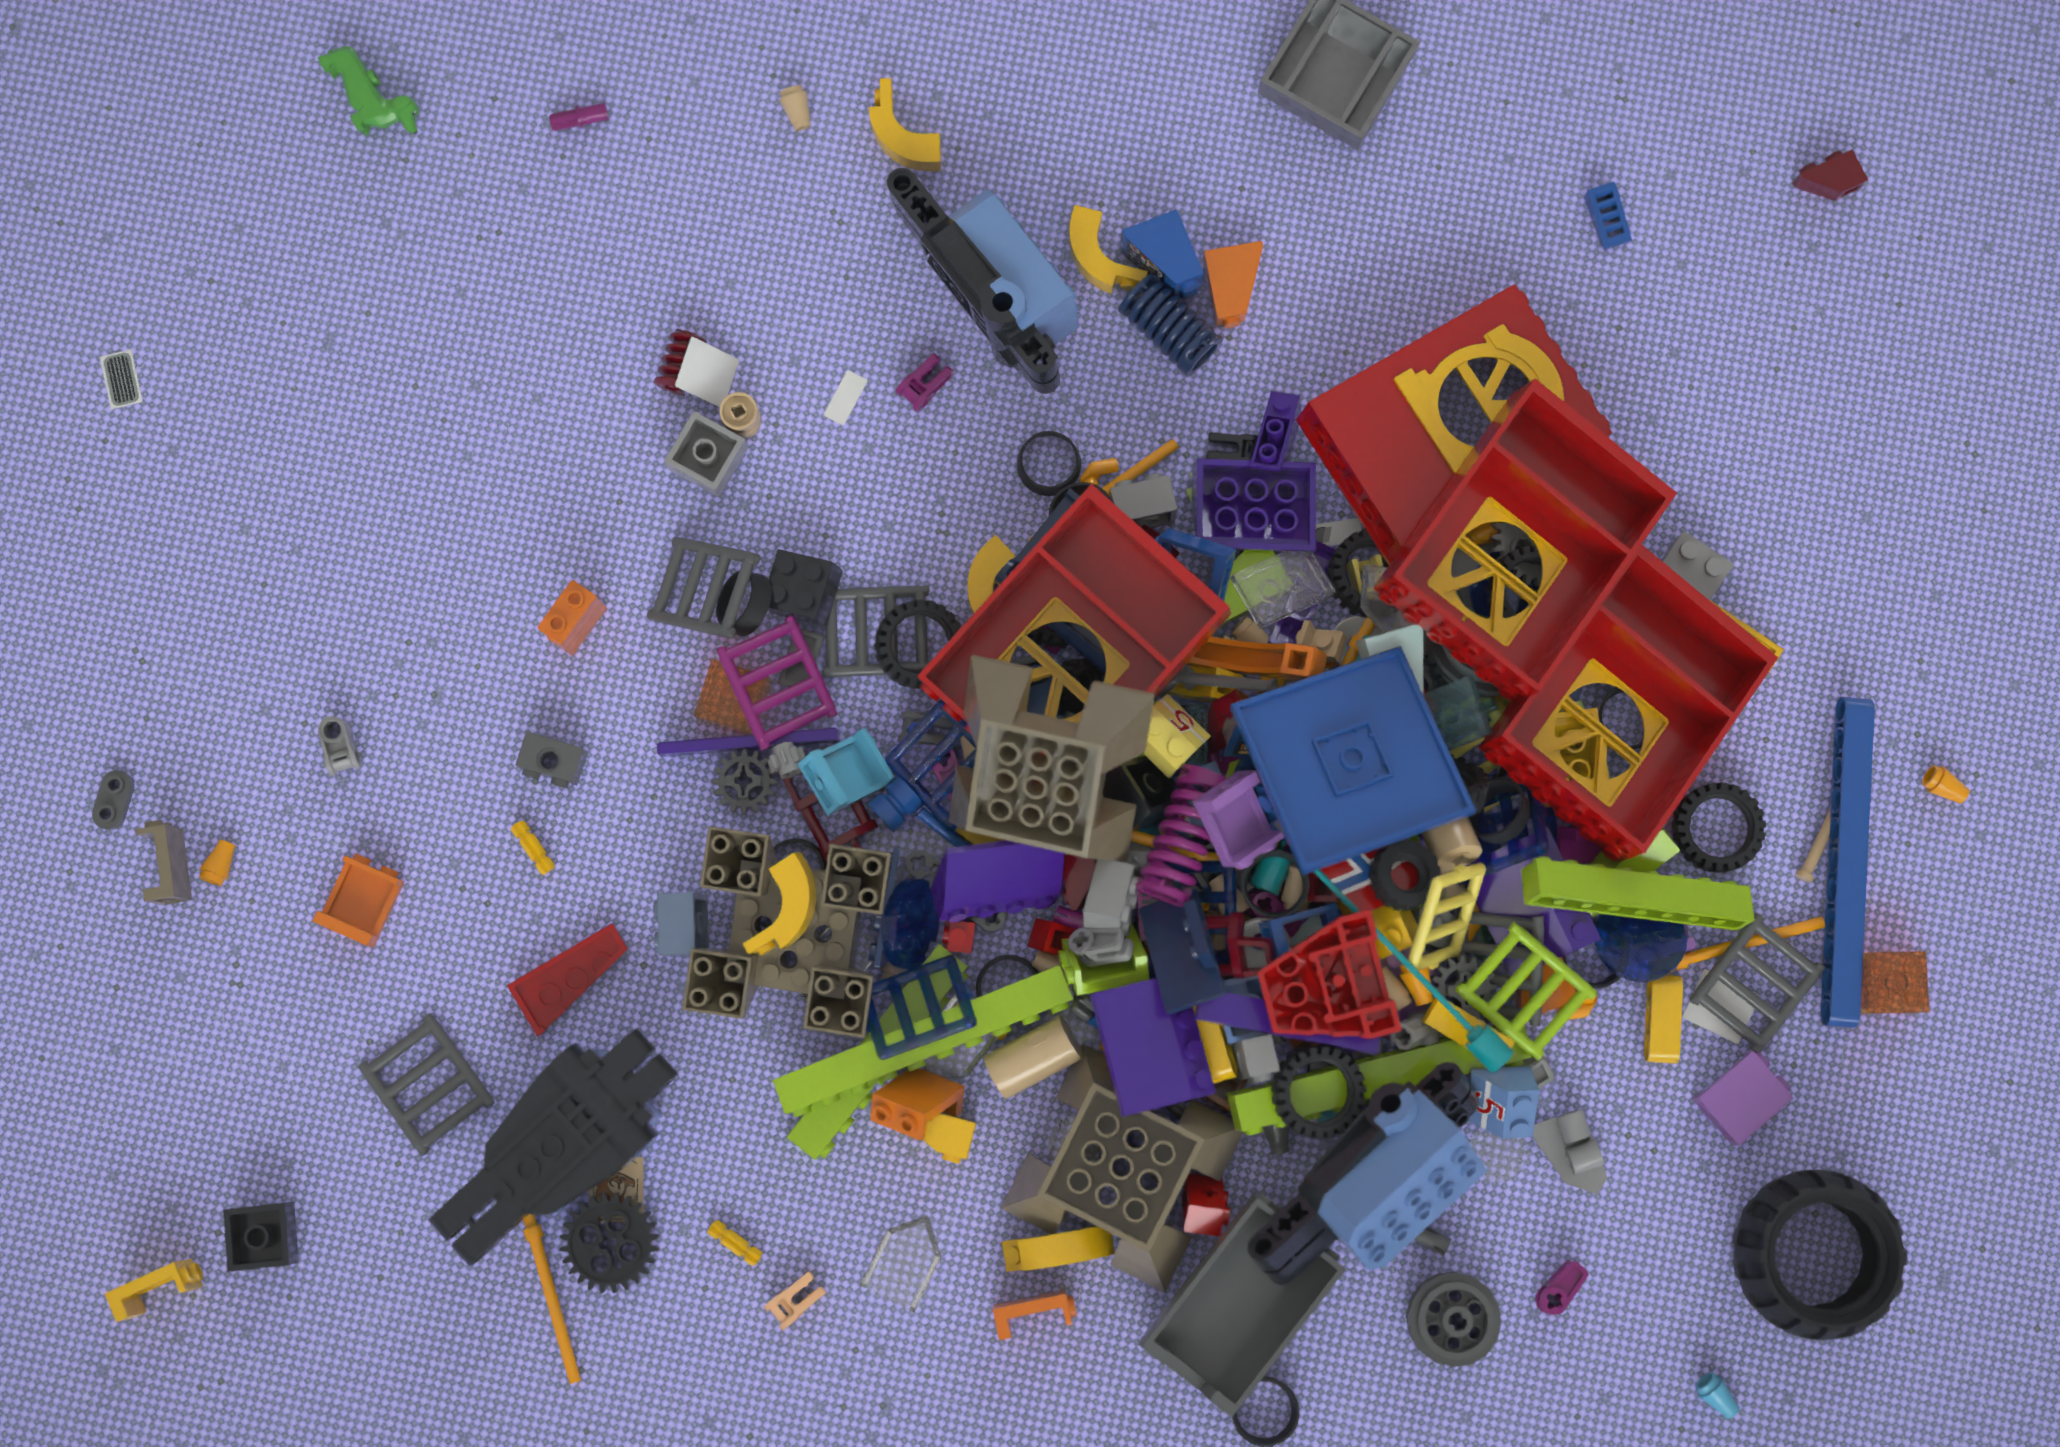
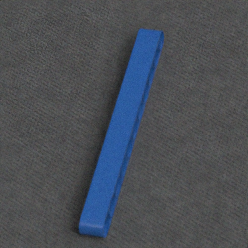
[1821,697,1875,1028]

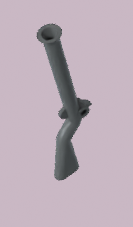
[1157,664,1278,696]

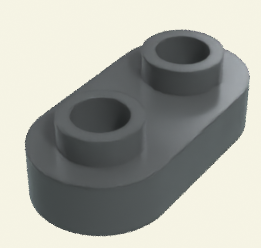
[92,770,135,830]

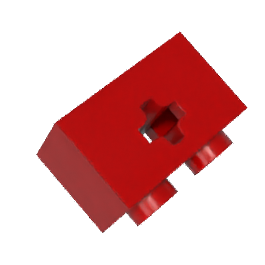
[1182,1174,1230,1237]

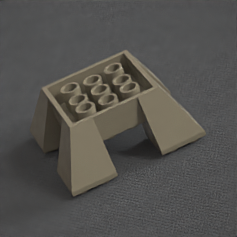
[949,654,1155,862]
[682,826,891,1038]
[1001,1043,1244,1293]

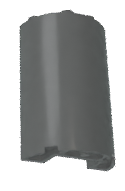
[1138,1192,1346,1418]

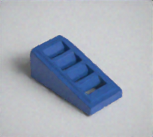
[1584,182,1632,251]

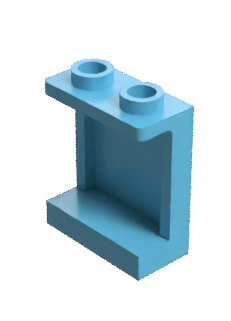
[798,728,895,816]

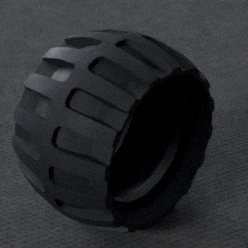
[1732,1169,1908,1340]

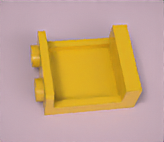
[104,1258,203,1322]

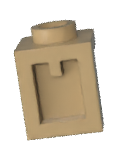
[1296,620,1347,663]

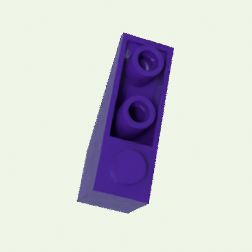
[1250,391,1301,472]

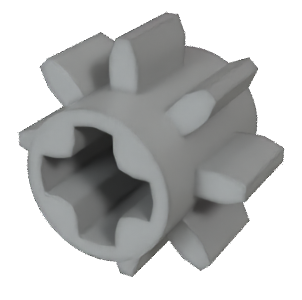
[767,742,806,779]

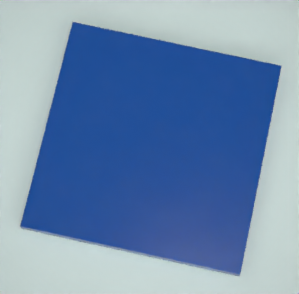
[1230,646,1476,875]

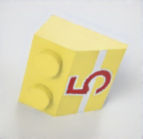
[1143,694,1211,778]

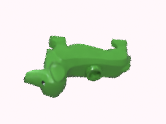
[317,46,420,136]

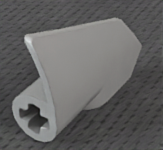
[1532,1109,1607,1194]

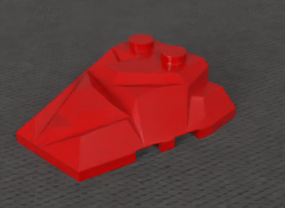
[1256,909,1402,1039]

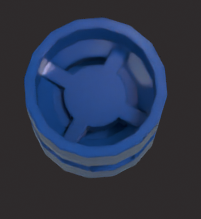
[867,776,925,833]

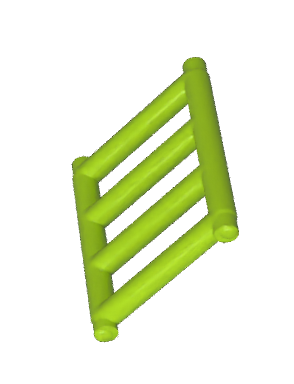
[1455,922,1597,1060]

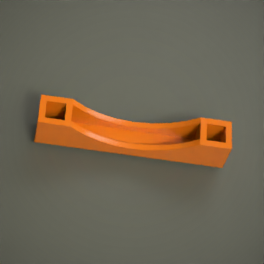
[1186,636,1327,681]

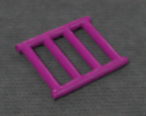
[716,614,838,750]

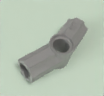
[1390,1010,1445,1050]

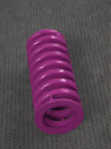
[1135,764,1227,907]

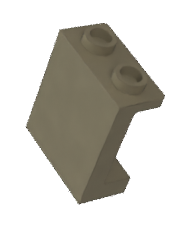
[135,820,192,905]

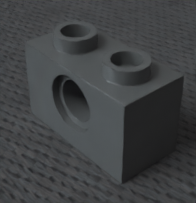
[515,731,588,788]

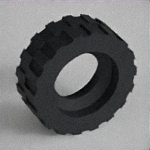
[1368,839,1441,911]

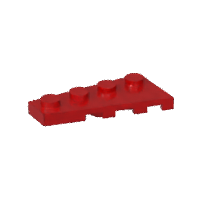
[507,923,628,1037]

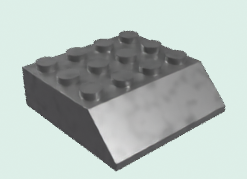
[1257,0,1420,151]

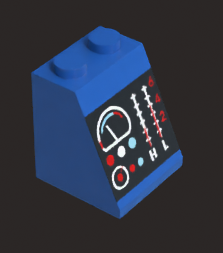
[1120,209,1204,301]

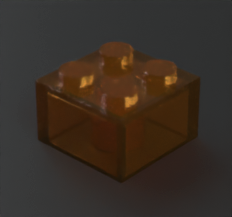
[693,659,772,735]
[1860,951,1930,1015]

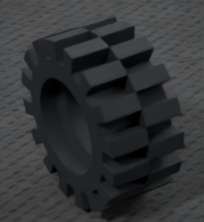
[1059,658,1104,714]

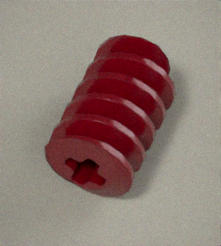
[654,329,707,396]

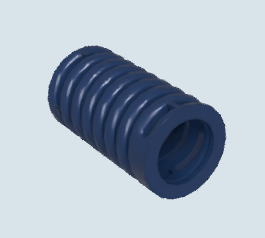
[1118,272,1223,377]

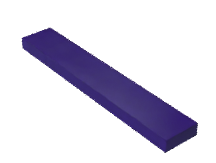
[657,727,840,757]
[1194,992,1380,1055]

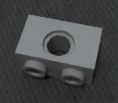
[1231,1034,1280,1085]

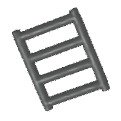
[647,537,761,639]
[823,585,930,677]
[1454,906,1544,1027]
[1689,913,1826,1053]
[358,1013,495,1156]

